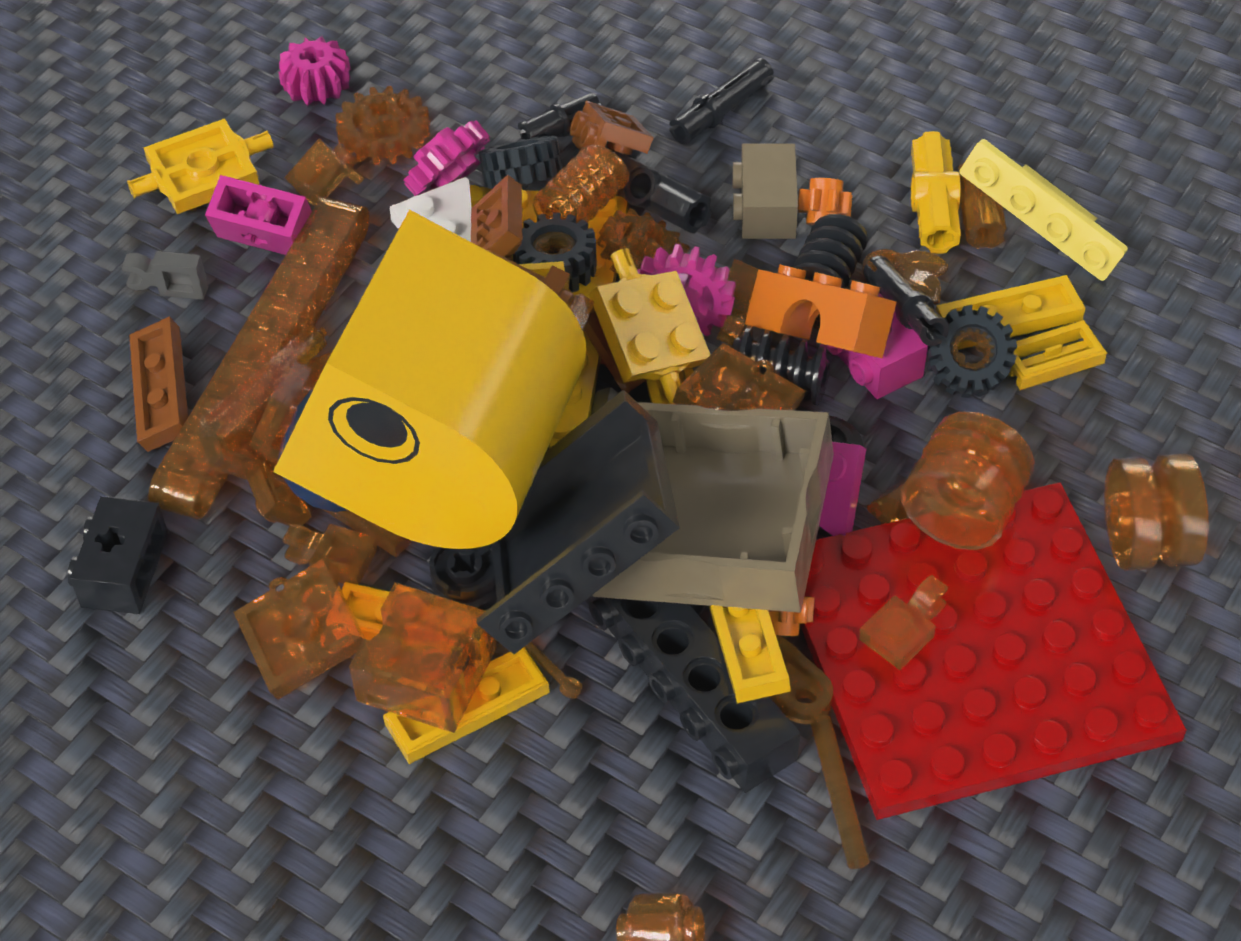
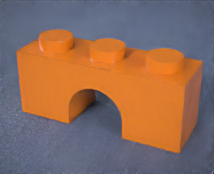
[745,264,897,358]

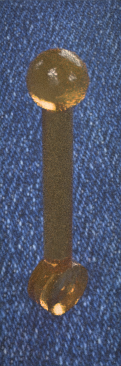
[525,642,582,699]

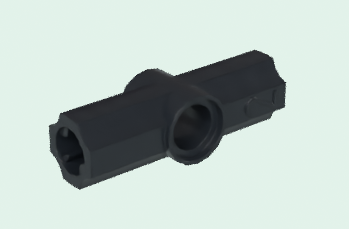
[592,148,712,234]

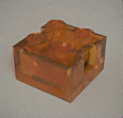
[349,583,497,733]

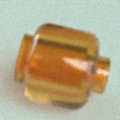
[616,892,705,941]

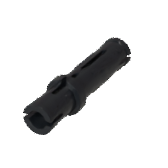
[669,58,774,145]
[863,256,949,346]

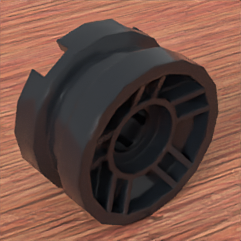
[429,544,497,612]

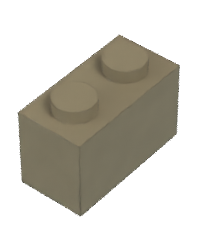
[732,144,798,239]

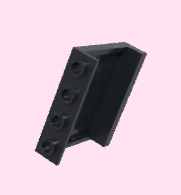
[477,390,680,654]

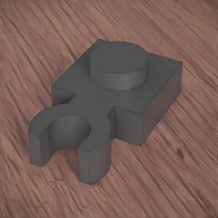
[122,251,209,300]

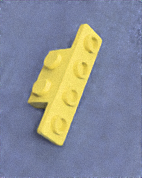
[960,139,1128,281]

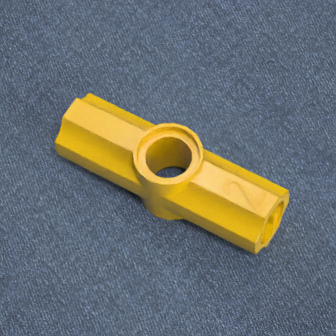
[911,131,961,254]

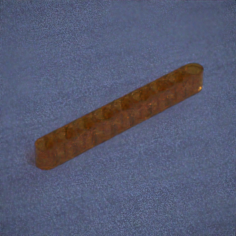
[148,197,370,520]

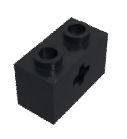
[68,496,168,614]

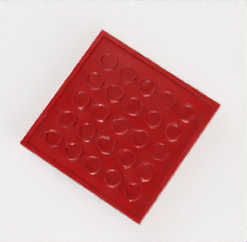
[800,482,1186,820]

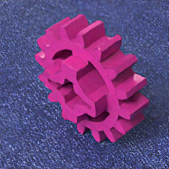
[403,120,490,196]
[637,244,736,336]

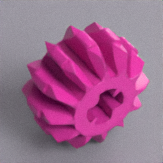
[278,36,351,106]

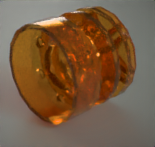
[901,412,1035,550]

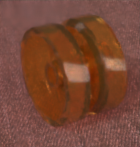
[1104,453,1209,571]

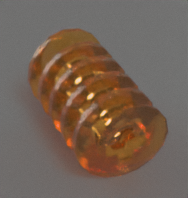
[533,145,629,224]

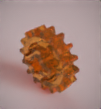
[336,86,430,165]
[597,208,690,272]

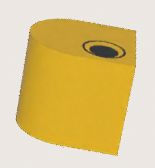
[273,209,587,549]

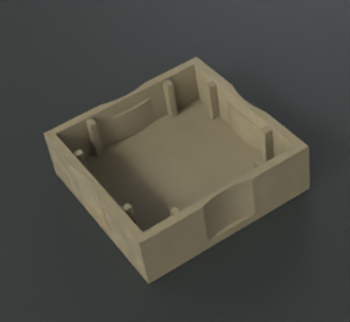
[593,403,834,613]

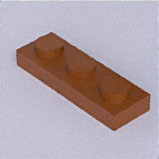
[129,316,190,452]

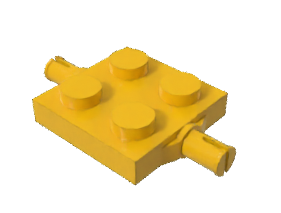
[127,119,274,214]
[589,248,712,405]

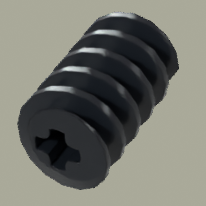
[793,214,869,316]
[724,325,830,406]

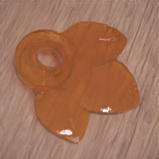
[862,249,949,305]

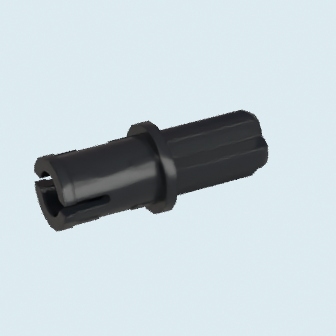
[518,93,601,140]

